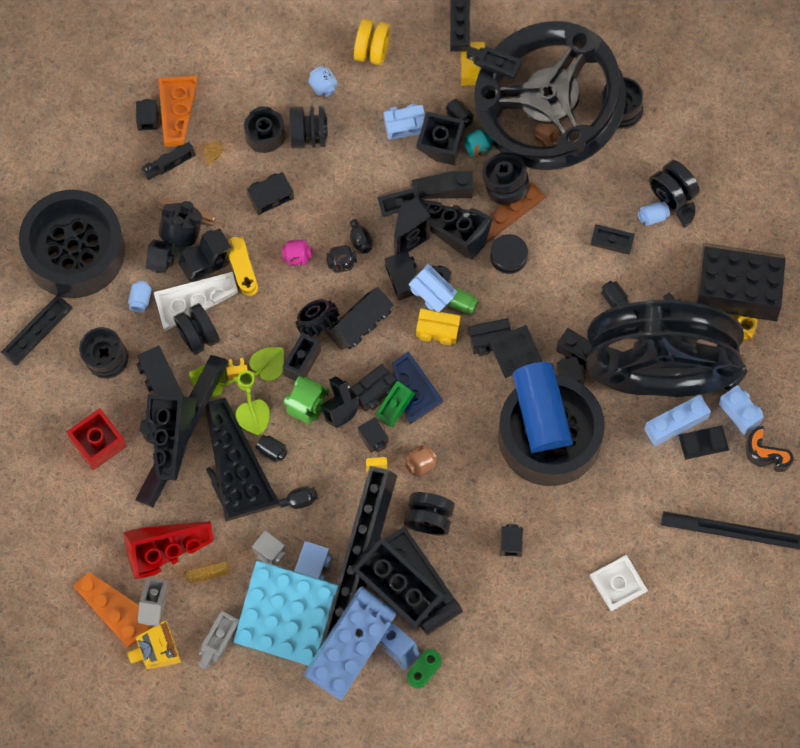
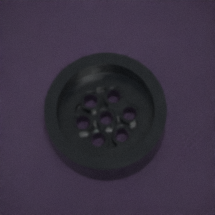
[19,190,125,298]
[498,375,605,486]

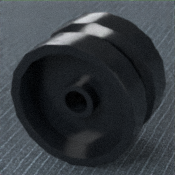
[482,152,530,204]
[649,160,700,212]
[173,303,220,355]
[404,492,455,536]

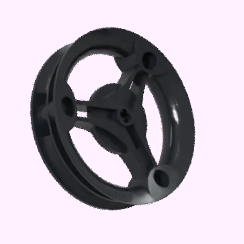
[474,21,626,170]
[586,300,744,397]

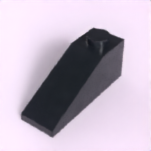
[412,171,473,199]

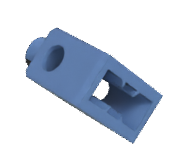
[379,623,420,670]

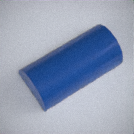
[512,362,573,453]

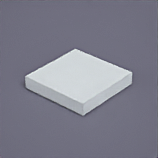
[590,555,648,612]

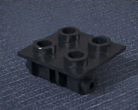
[489,325,542,378]

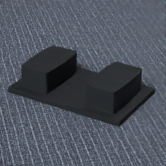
[678,425,729,460]

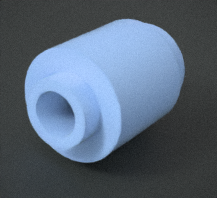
[638,201,670,226]
[128,281,152,312]

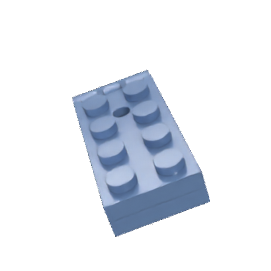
[302,587,397,700]

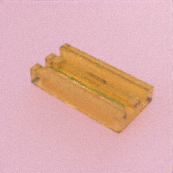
[186,561,230,584]

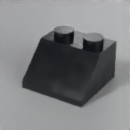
[416,111,465,165]

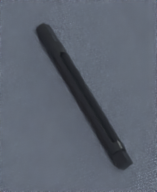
[661,511,800,550]

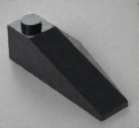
[421,199,493,260]
[146,394,196,481]

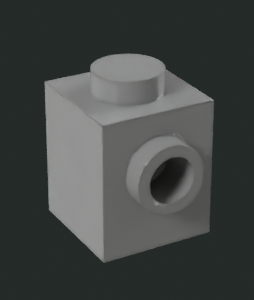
[252,531,286,565]

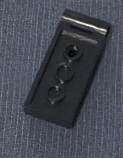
[384,527,463,635]

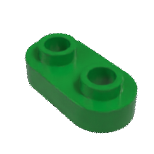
[407,649,442,689]

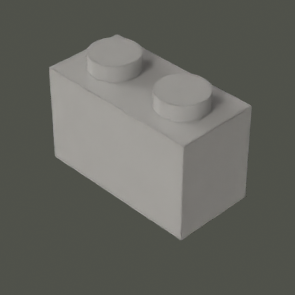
[137,577,168,626]

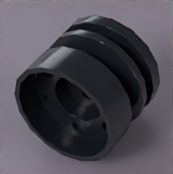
[601,77,643,129]
[290,106,328,149]
[79,327,129,379]

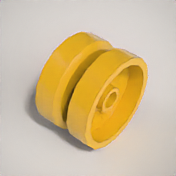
[354,18,391,66]

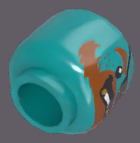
[463,128,494,158]

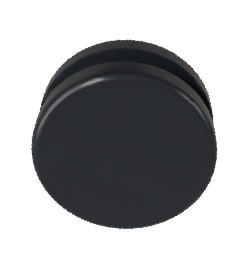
[490,234,528,274]

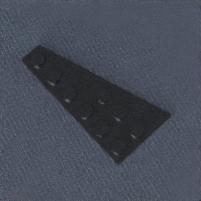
[206,398,280,522]

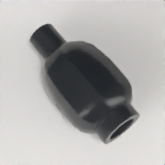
[350,219,373,254]
[279,486,318,509]

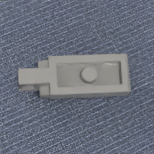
[198,611,239,671]

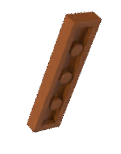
[486,182,545,243]

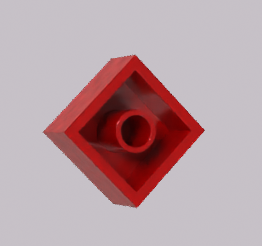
[66,408,127,470]

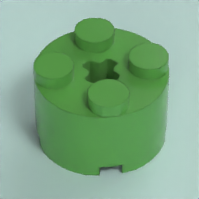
[284,376,329,425]

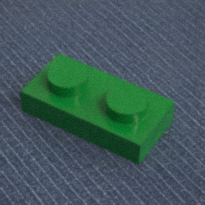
[375,381,415,427]

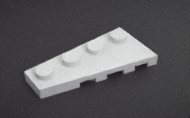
[154,272,238,332]

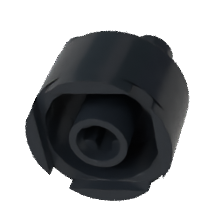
[244,106,285,153]
[158,201,202,247]

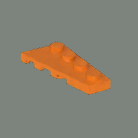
[158,75,198,147]
[73,572,154,648]

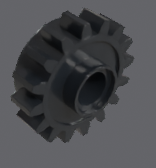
[295,299,340,337]

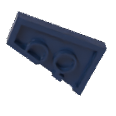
[392,351,444,425]

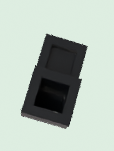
[321,376,359,428]

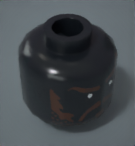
[326,245,357,273]

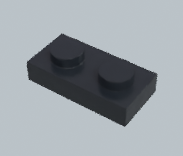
[590,224,635,255]

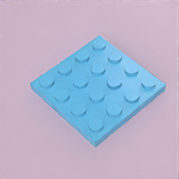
[233,560,338,666]

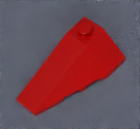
[123,521,213,580]

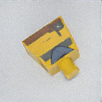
[127,621,181,669]

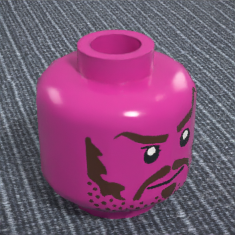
[282,240,313,266]

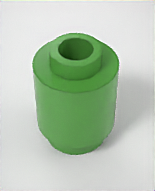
[449,288,479,314]

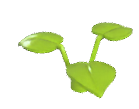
[189,347,284,436]

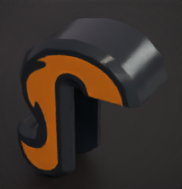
[745,426,794,472]

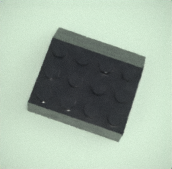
[696,243,786,322]

